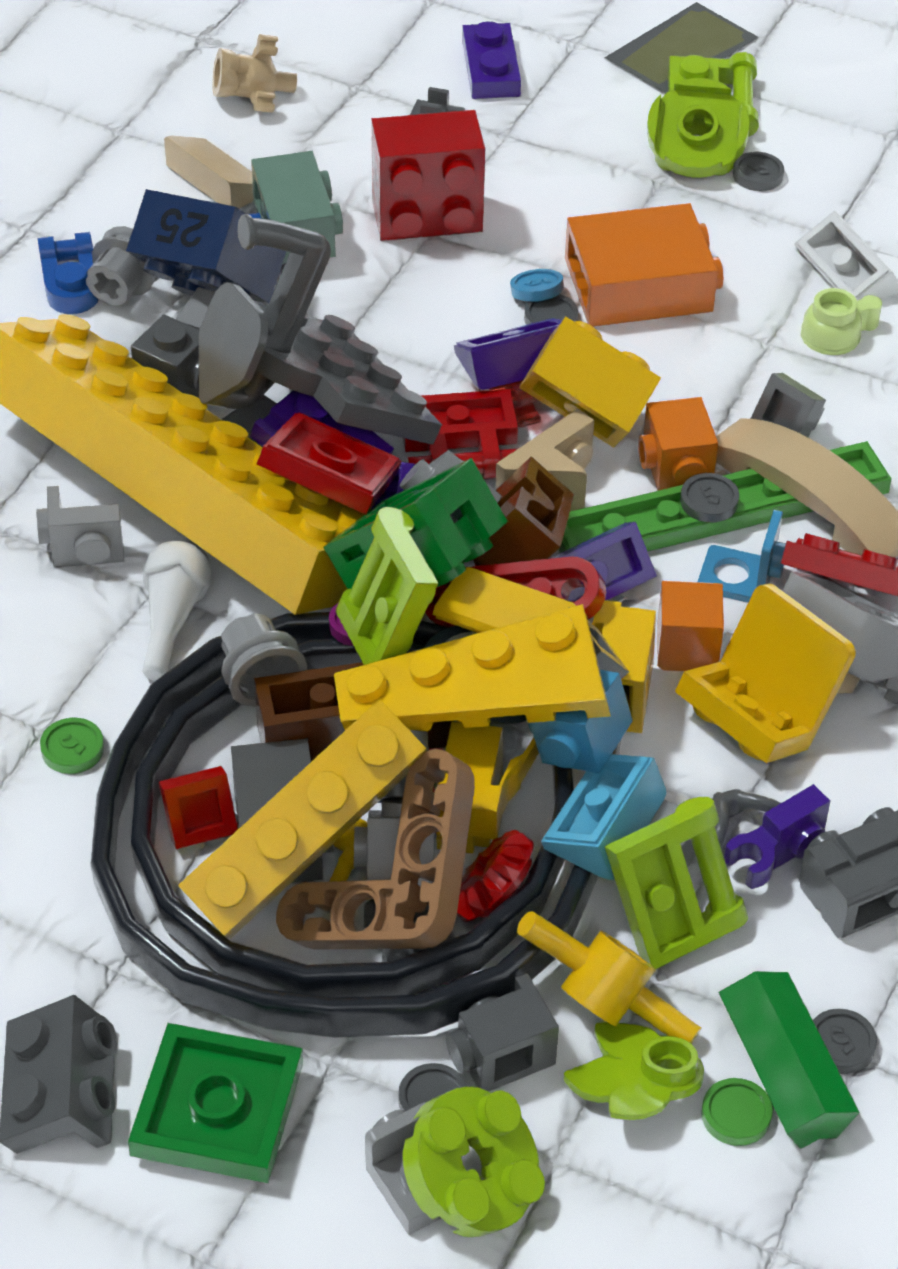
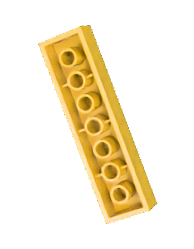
[0,314,365,615]

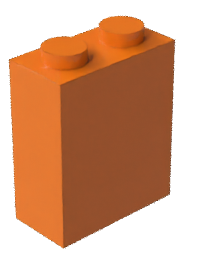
[565,203,724,327]

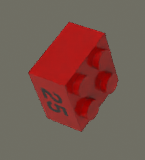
[371,110,486,241]

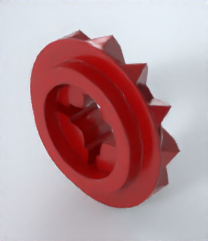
[457,829,534,922]

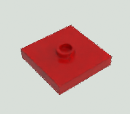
[256,412,402,515]

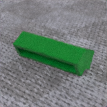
[718,971,860,1149]

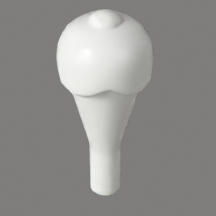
[142,541,212,680]

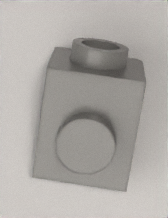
[36,486,125,567]

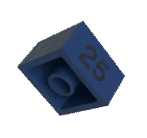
[126,189,286,304]

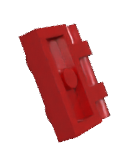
[403,389,519,480]
[780,533,898,596]

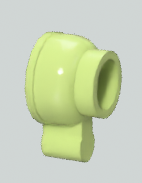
[800,288,882,355]

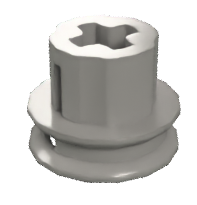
[86,226,159,306]
[221,613,307,707]

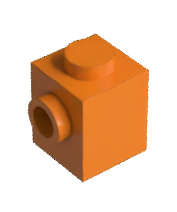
[638,397,718,491]

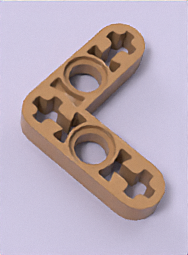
[276,749,475,950]

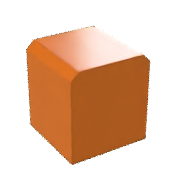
[657,581,724,671]

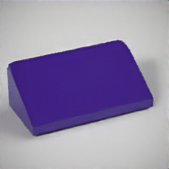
[453,318,562,390]

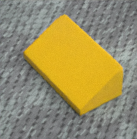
[433,567,576,633]

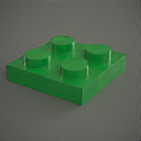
[128,1023,303,1183]

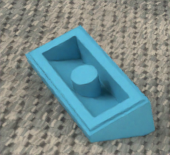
[541,754,666,880]

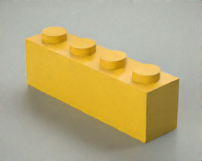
[178,699,426,939]

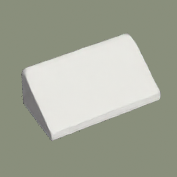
[794,210,898,301]

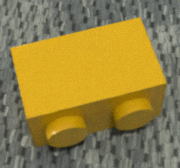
[519,316,661,448]

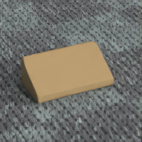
[164,135,253,209]

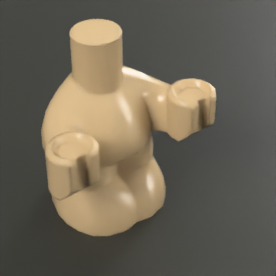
[212,34,297,113]

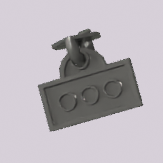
[199,214,442,445]

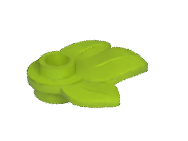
[564,1022,704,1120]

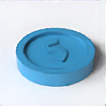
[510,269,564,302]

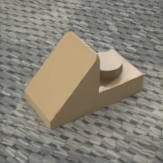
[496,409,594,511]

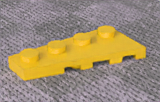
[334,604,611,731]

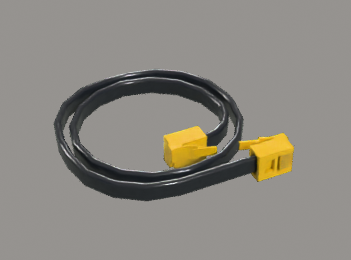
[90,600,656,1038]

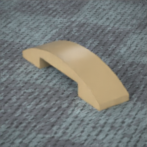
[716,418,898,558]

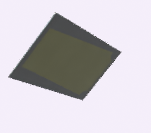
[604,2,759,94]

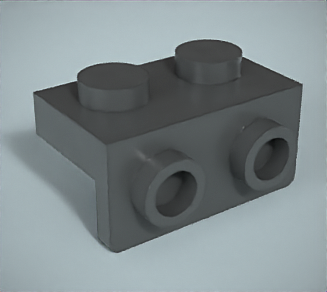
[0,995,117,1154]

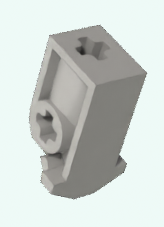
[782,572,898,704]

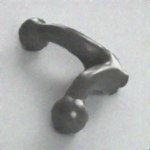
[712,789,781,856]

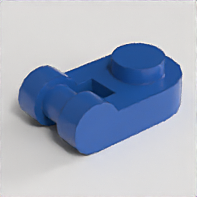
[37,231,99,314]

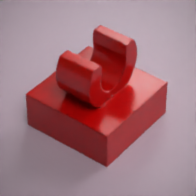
[159,766,238,850]

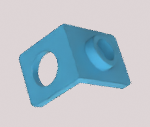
[698,510,786,602]

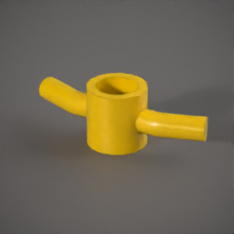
[517,911,702,1044]

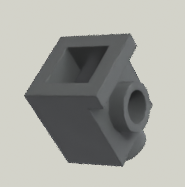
[446,973,559,1092]

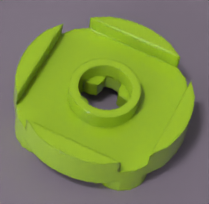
[647,78,749,178]
[402,1087,545,1238]

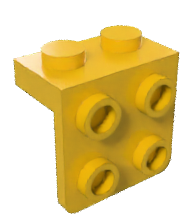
[675,583,856,763]

